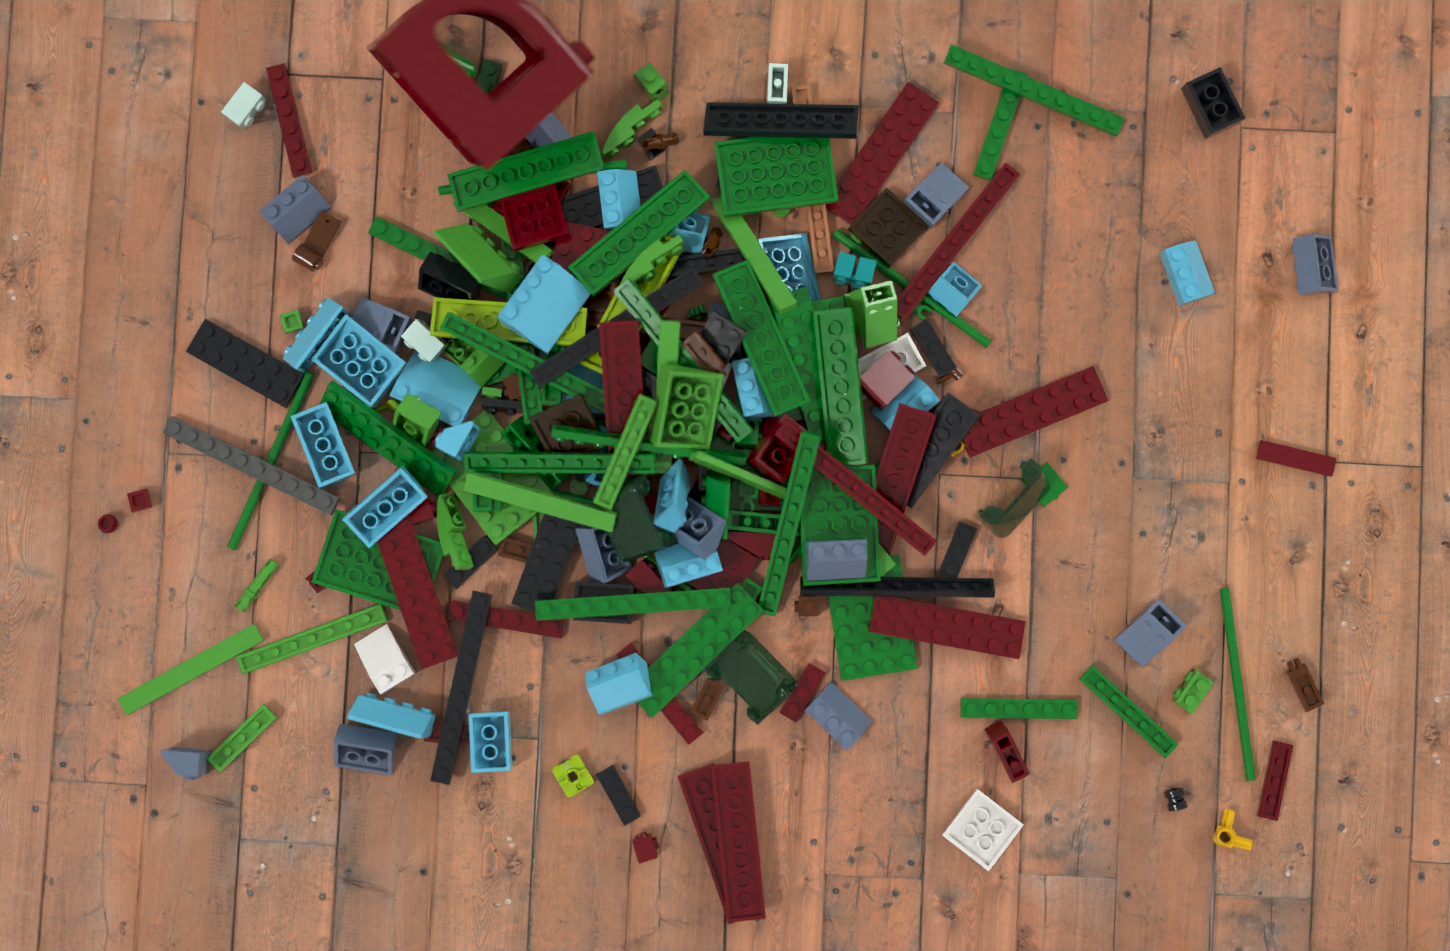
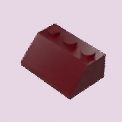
[746,413,807,483]

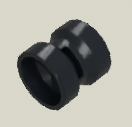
[1164,787,1188,811]

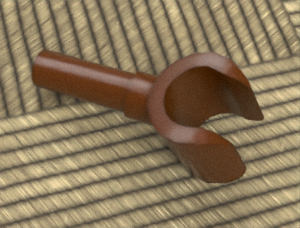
[936,368,964,384]

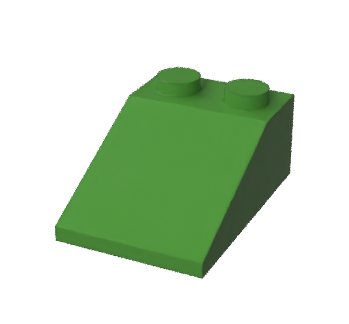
[393,393,441,449]

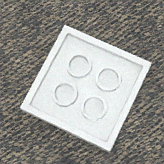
[942,788,1023,871]

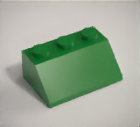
[701,470,730,539]

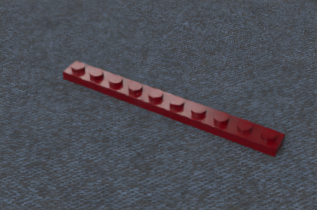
[897,162,1020,321]
[773,419,937,556]

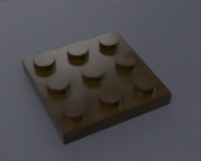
[848,187,929,268]
[529,393,607,452]

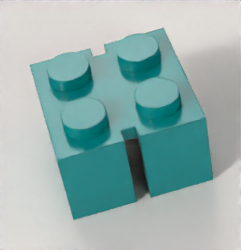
[832,252,877,290]

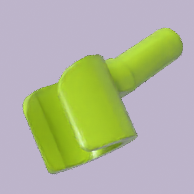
[374,399,399,413]

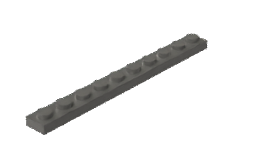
[163,416,341,515]

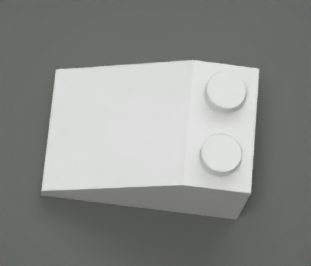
[354,624,417,694]

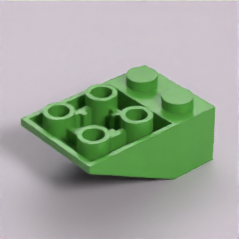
[848,280,897,349]
[443,338,505,387]

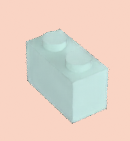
[767,63,788,104]
[221,82,266,130]
[401,318,448,362]

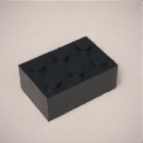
[1181,67,1245,139]
[418,252,481,300]
[573,581,635,624]

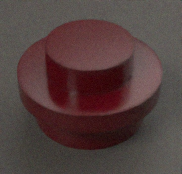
[98,514,118,533]

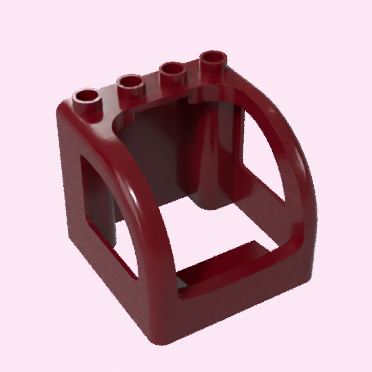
[366,0,595,170]

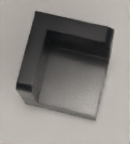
[637,128,665,161]

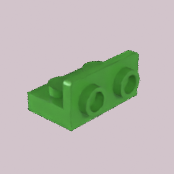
[1172,669,1214,714]

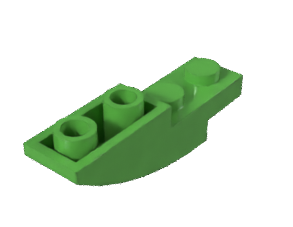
[602,99,663,159]
[620,235,686,288]
[437,494,474,570]

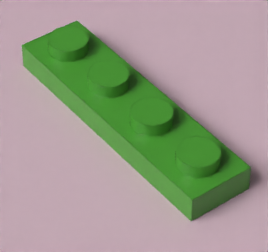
[207,704,278,772]

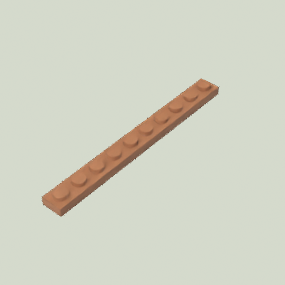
[791,84,834,274]

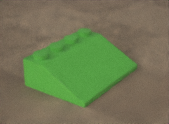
[433,223,524,293]
[648,364,724,449]

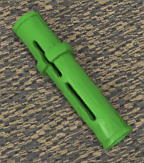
[234,559,279,613]

